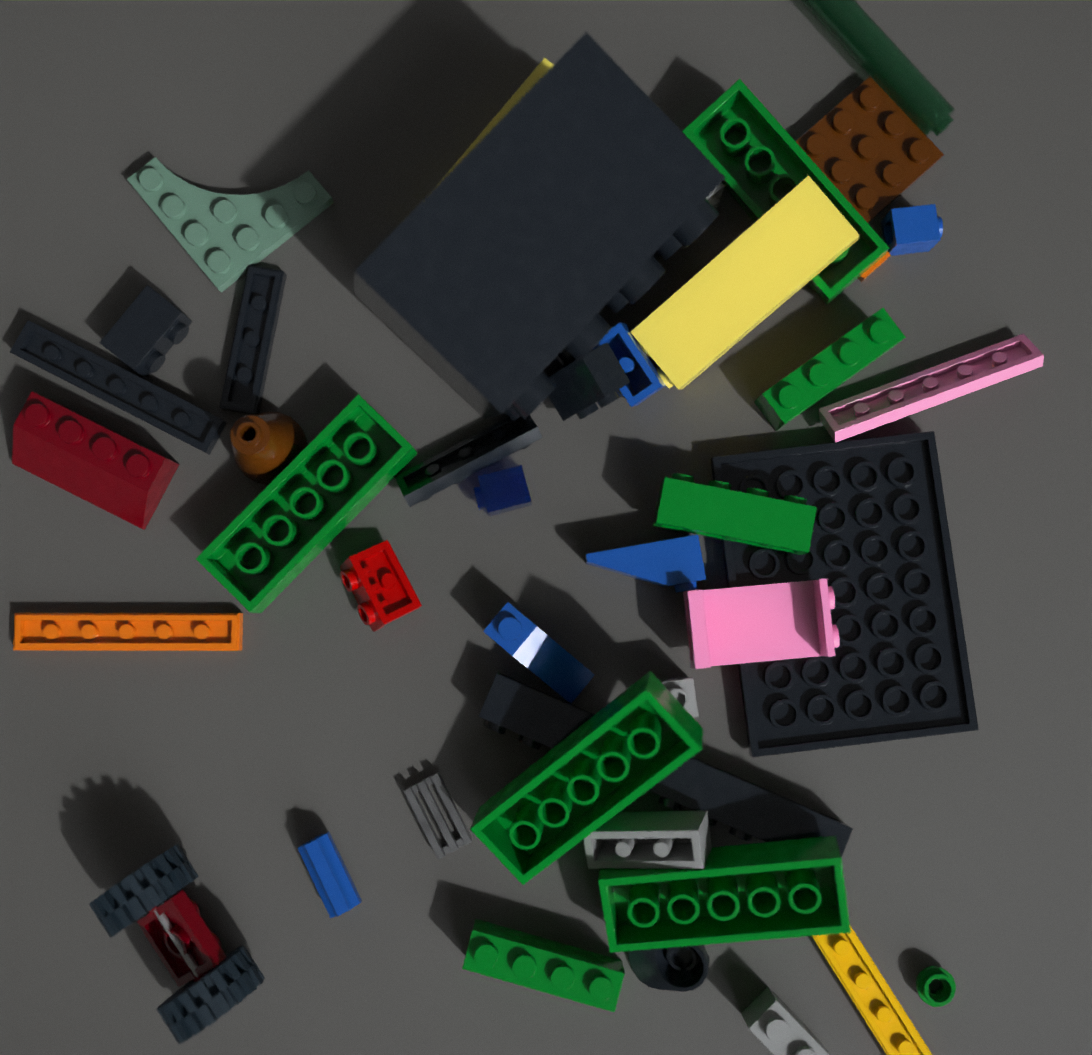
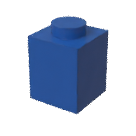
[881,204,943,256]

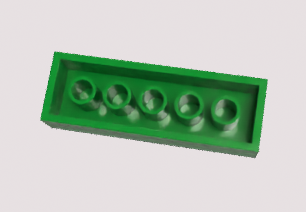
[682,79,889,304]
[196,394,418,613]
[470,671,703,885]
[598,836,851,953]

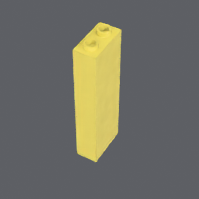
[630,175,859,390]

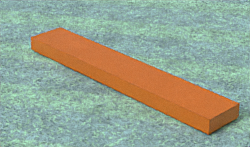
[13,613,243,651]

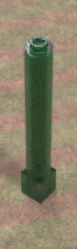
[801,0,955,136]

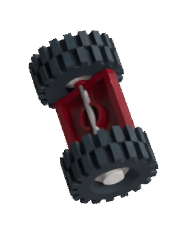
[89,844,265,1044]

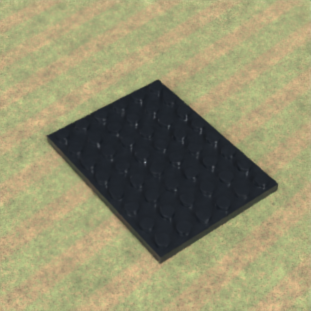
[711,431,979,758]

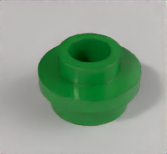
[916,966,956,1007]

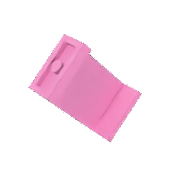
[683,578,840,669]

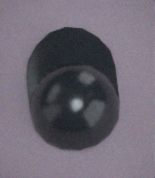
[629,945,710,992]

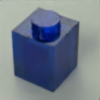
[474,465,532,517]

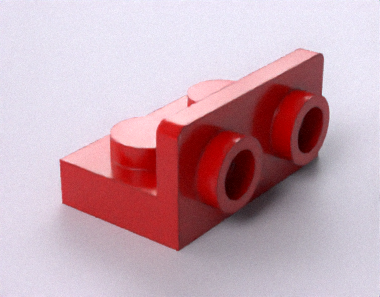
[340,540,422,632]

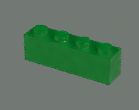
[754,308,906,431]
[653,473,817,555]
[462,919,625,1013]

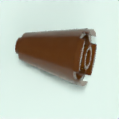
[230,412,308,485]

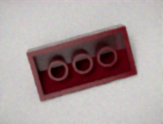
[12,391,180,530]

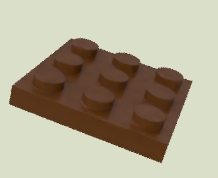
[796,77,944,223]

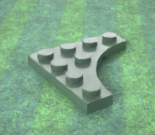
[127,157,334,293]

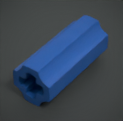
[298,831,362,918]

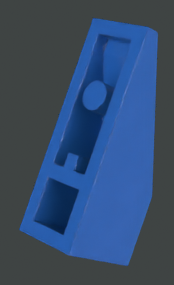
[584,534,706,593]
[483,602,595,703]

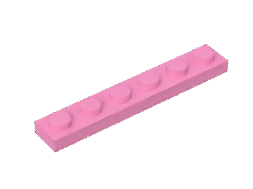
[819,334,1044,443]

